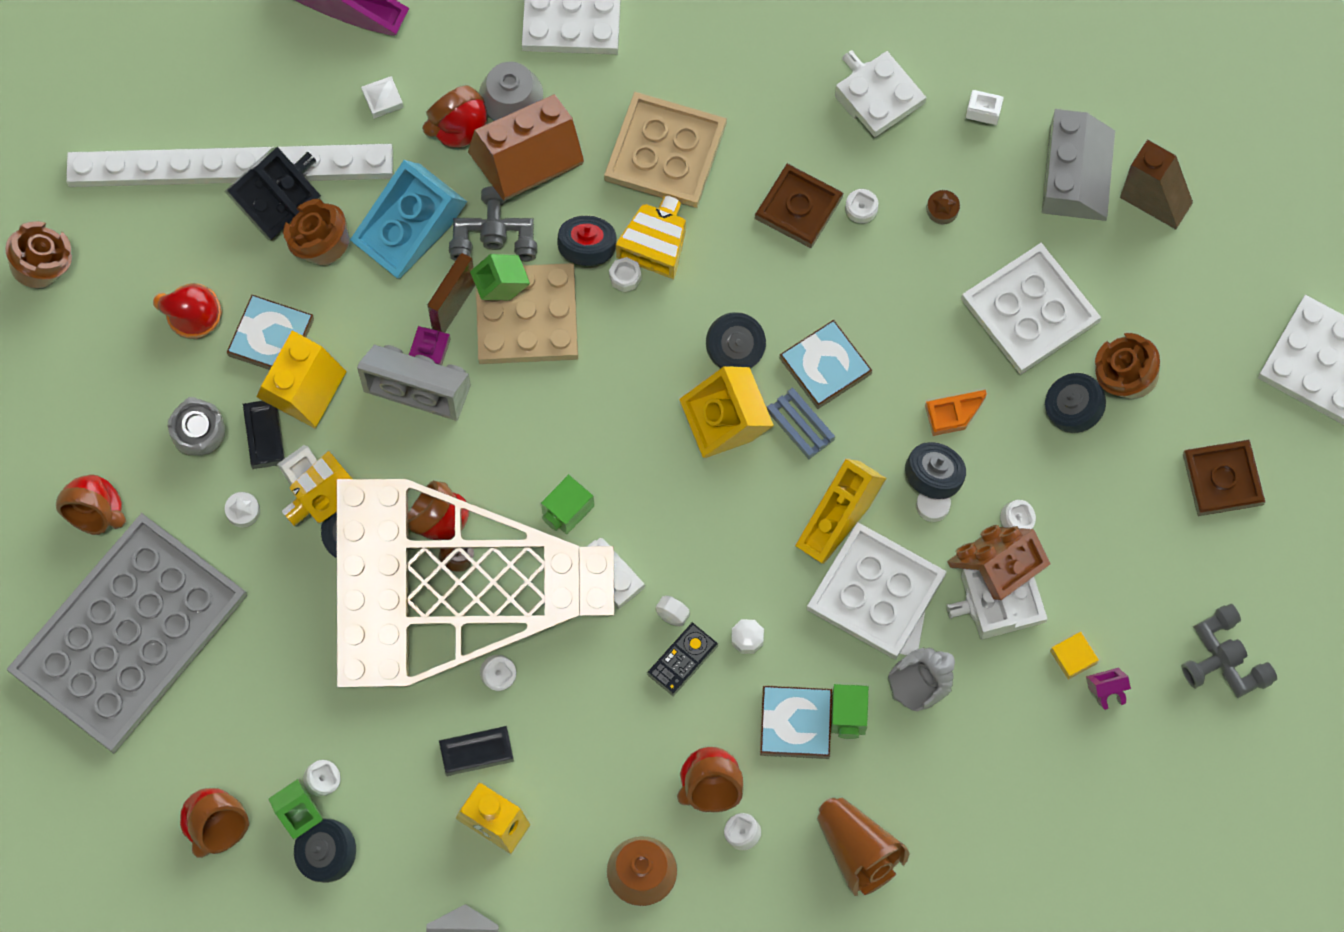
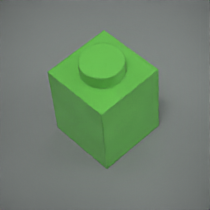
[470,254,530,301]
[541,474,594,535]
[831,684,869,739]
[268,779,323,840]

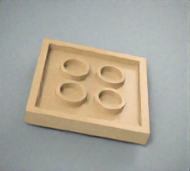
[604,91,727,208]
[476,263,578,364]

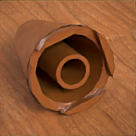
[817,798,910,896]

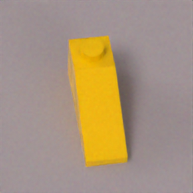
[795,459,887,564]

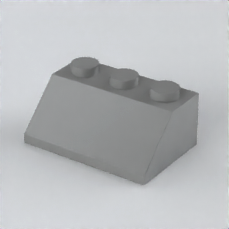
[1042,109,1115,221]
[357,345,471,421]

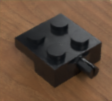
[224,146,321,240]

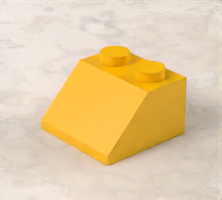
[256,330,347,429]
[679,366,774,458]

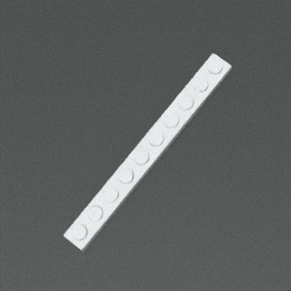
[66,144,393,187]

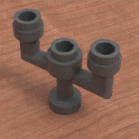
[449,186,537,262]
[1181,604,1278,699]

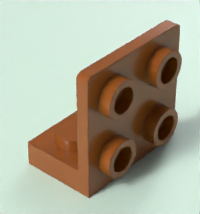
[947,525,1051,600]

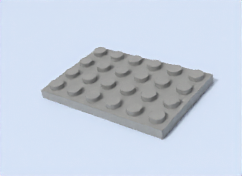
[7,513,247,754]

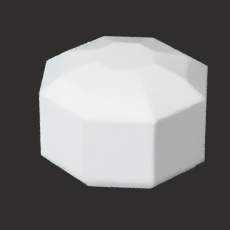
[609,257,642,292]
[656,595,690,626]
[732,619,764,654]

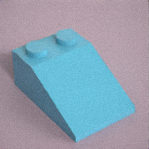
[350,160,468,279]

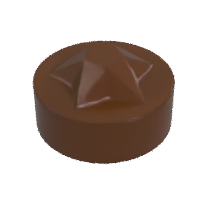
[927,190,960,224]
[438,539,474,572]

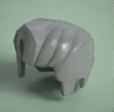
[167,397,225,455]
[888,647,955,711]

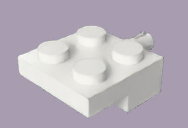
[835,50,927,138]
[946,569,1048,640]

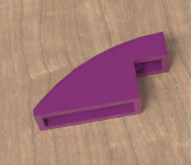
[295,0,409,36]

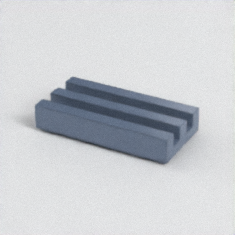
[767,387,835,460]

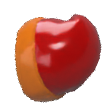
[153,283,222,339]

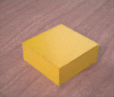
[1050,631,1099,680]

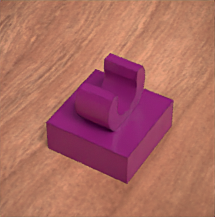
[409,326,451,365]
[1086,667,1131,710]

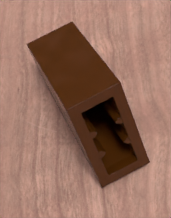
[1120,139,1193,230]

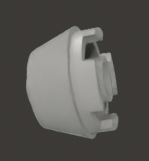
[479,62,543,121]

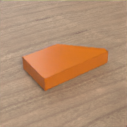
[925,389,987,436]

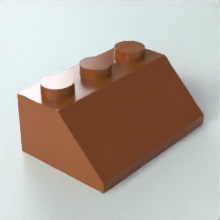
[468,94,584,201]

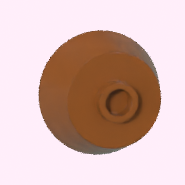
[283,199,350,265]
[5,221,72,288]
[1095,333,1160,399]
[607,836,677,906]

